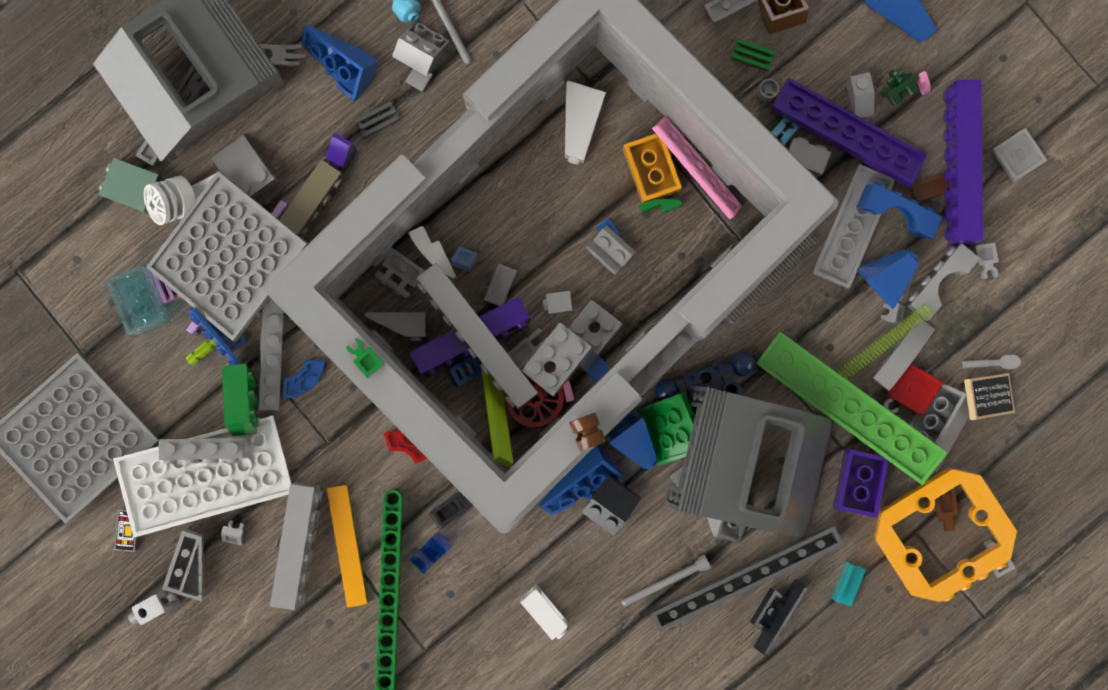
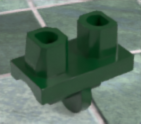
[880,70,920,105]

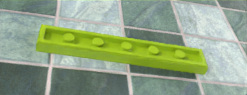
[481,363,513,468]

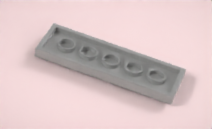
[811,164,895,289]

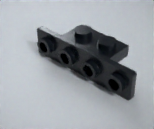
[750,579,808,656]

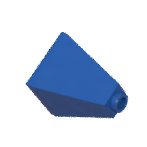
[857,249,919,309]
[605,409,657,470]

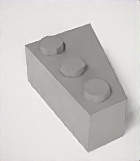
[162,528,204,601]

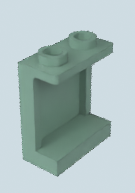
[99,158,163,214]

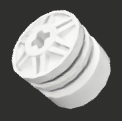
[144,176,196,225]

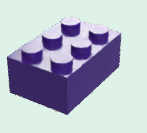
[833,449,889,518]

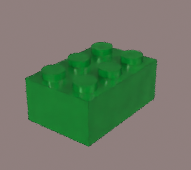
[222,364,260,436]

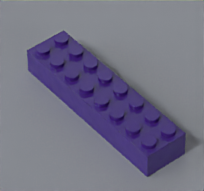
[943,80,983,246]

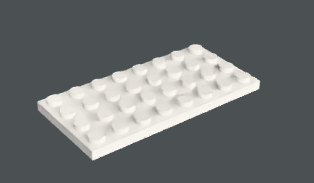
[113,416,292,537]

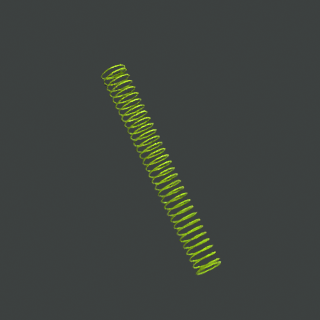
[838,304,933,380]

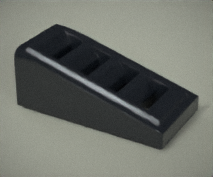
[429,491,474,530]

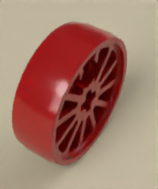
[504,370,565,428]

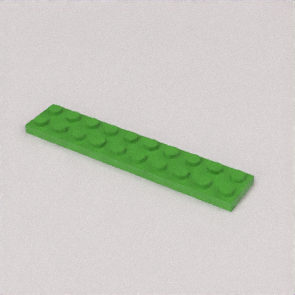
[756,331,948,485]

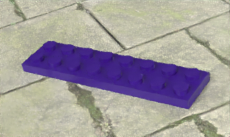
[770,77,927,188]

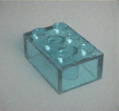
[105,265,172,337]

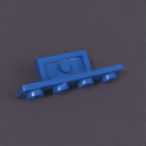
[188,307,246,365]

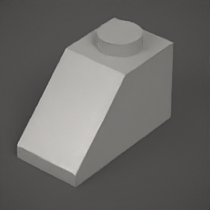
[845,72,874,118]

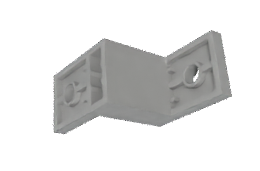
[521,300,623,397]

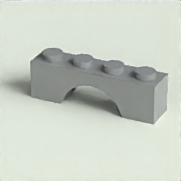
[906,243,980,321]

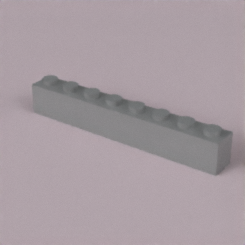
[417,263,538,408]

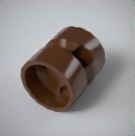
[569,412,606,451]

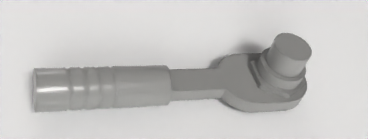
[961,355,1021,369]

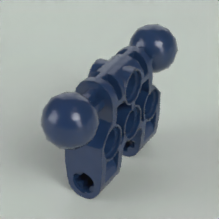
[654,351,755,415]

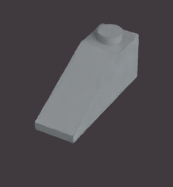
[365,312,427,341]

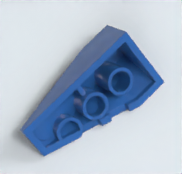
[864,0,937,43]
[301,25,379,101]
[540,445,625,515]

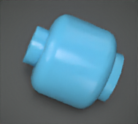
[392,0,421,23]

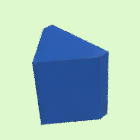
[597,217,622,236]

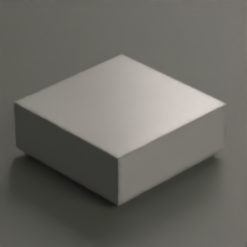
[405,69,433,92]

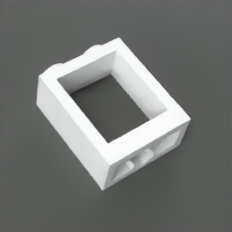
[520,584,568,640]

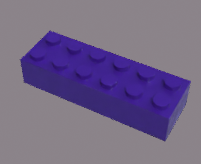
[410,297,530,376]

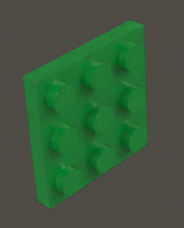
[636,392,695,466]

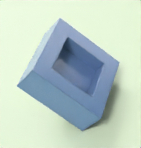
[451,246,477,272]

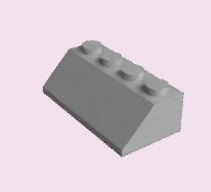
[909,384,969,472]

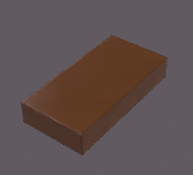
[910,173,949,202]

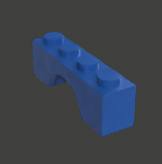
[857,182,942,239]

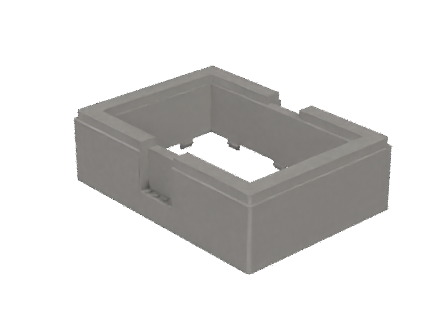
[265,0,838,533]

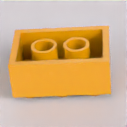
[623,134,682,203]

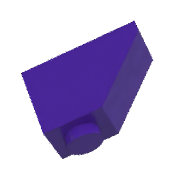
[326,133,357,170]

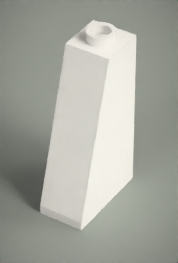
[565,81,606,165]

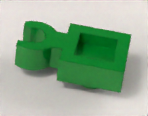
[346,338,384,378]

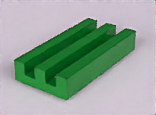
[731,39,775,71]

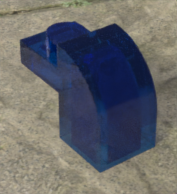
[409,532,452,574]

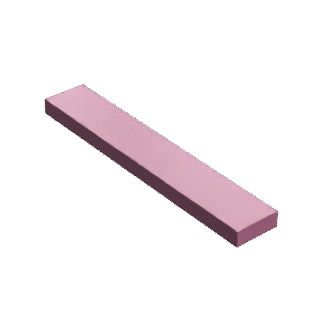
[652,116,742,220]

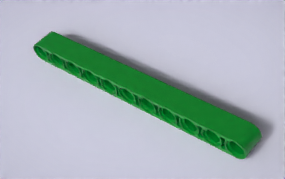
[375,489,404,690]

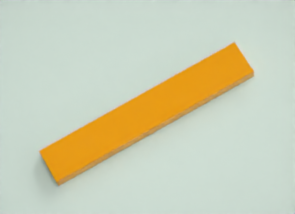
[327,485,368,608]

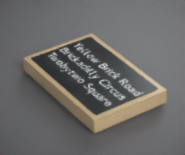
[964,373,1015,420]

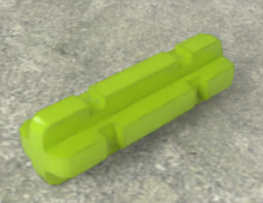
[186,340,217,365]

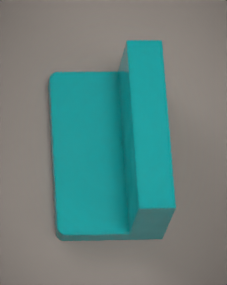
[831,561,866,607]

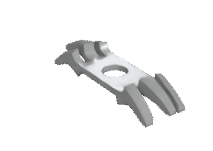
[259,44,305,67]

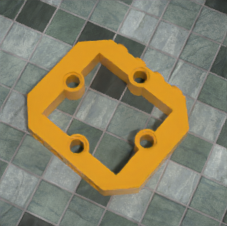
[874,468,1017,602]

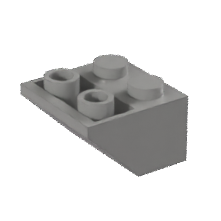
[392,22,450,76]

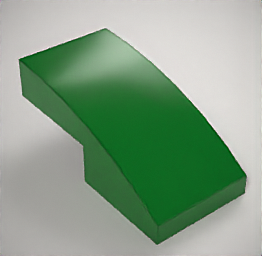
[638,199,682,214]

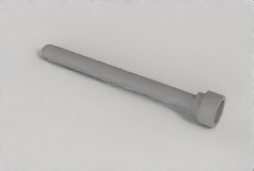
[431,0,471,64]
[621,554,712,606]

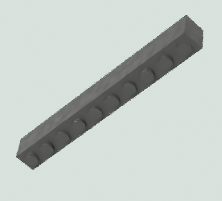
[649,524,843,632]

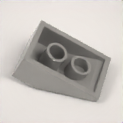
[212,135,279,200]

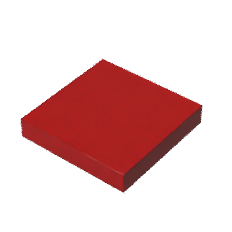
[887,364,944,417]

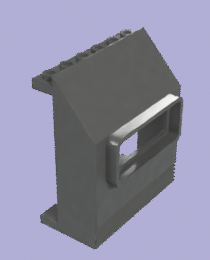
[93,0,285,162]
[663,386,833,538]

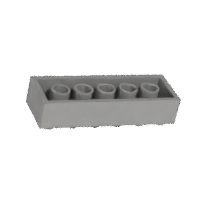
[270,482,323,610]

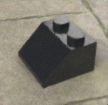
[581,474,641,536]

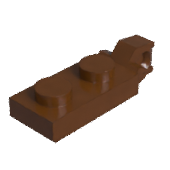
[930,477,959,532]

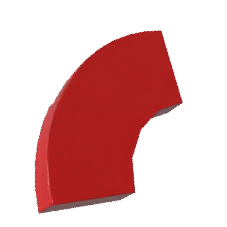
[383,431,428,464]

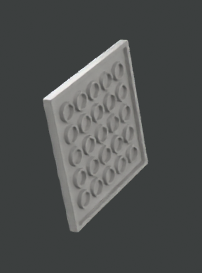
[146,171,308,342]
[0,353,159,524]

